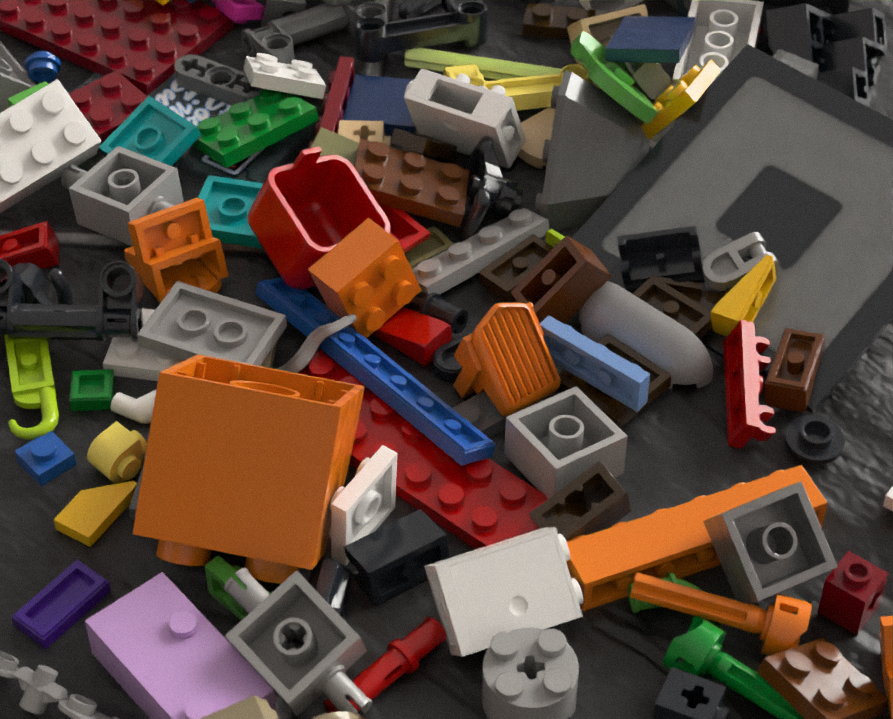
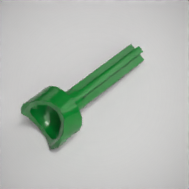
[662,616,805,719]

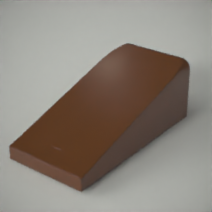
[765,328,826,412]

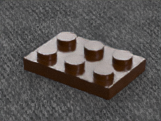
[354,139,469,227]

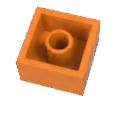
[308,218,422,338]

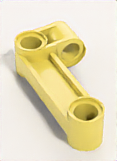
[443,64,593,111]

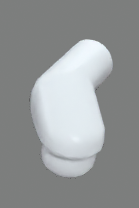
[110,390,156,424]

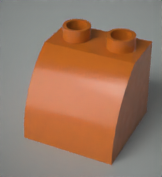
[132,354,365,584]

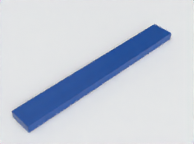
[255,277,496,466]

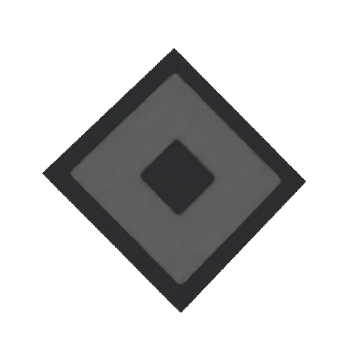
[572,44,893,414]

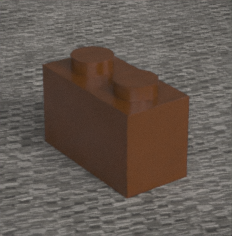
[511,235,612,324]

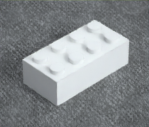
[672,0,764,115]
[0,79,101,213]

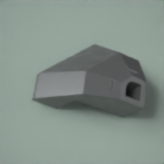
[534,71,650,231]

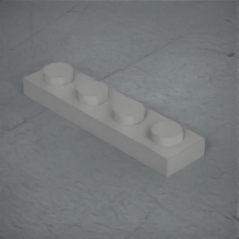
[412,208,550,294]

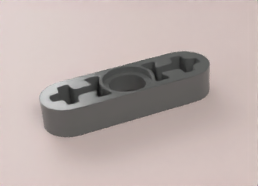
[174,55,264,106]

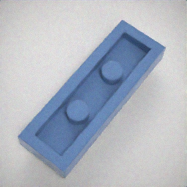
[540,315,650,412]

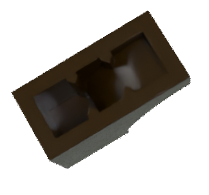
[529,461,631,542]

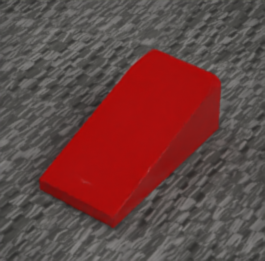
[0,221,59,269]
[372,307,452,367]

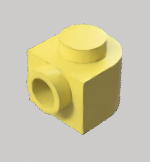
[87,421,147,483]

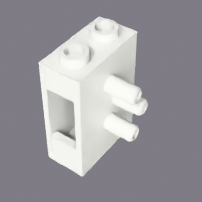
[404,68,526,169]
[424,527,583,657]

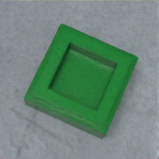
[69,369,115,411]

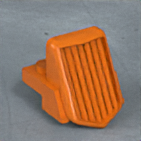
[124,198,229,303]
[453,302,561,417]

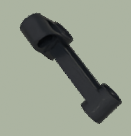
[354,0,488,63]

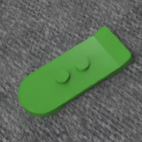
[570,31,659,124]

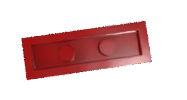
[723,320,775,449]

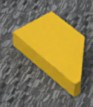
[54,481,137,547]

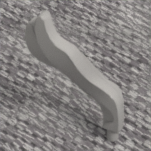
[277,313,357,373]

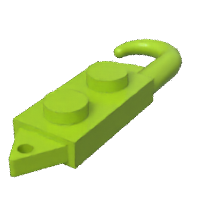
[4,335,59,440]

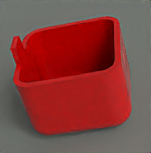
[248,146,391,290]

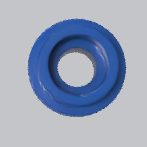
[25,51,61,83]

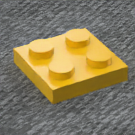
[641,60,721,140]

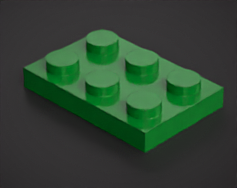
[192,89,319,168]

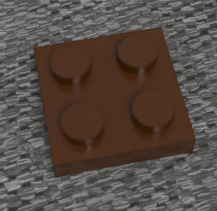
[757,638,888,719]

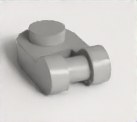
[702,232,780,291]

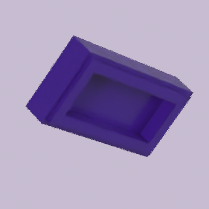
[11,559,111,649]

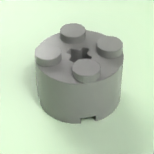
[482,628,579,719]

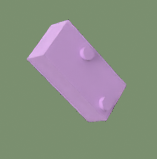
[85,572,277,719]

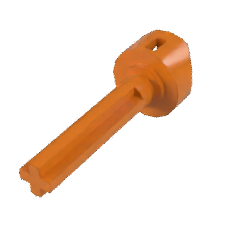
[630,573,812,656]

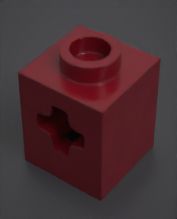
[818,550,889,635]

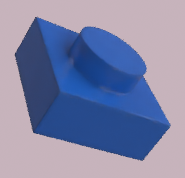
[15,431,77,486]

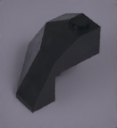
[763,3,887,107]

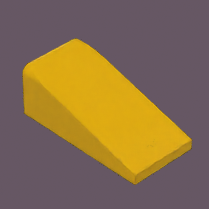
[710,254,777,337]

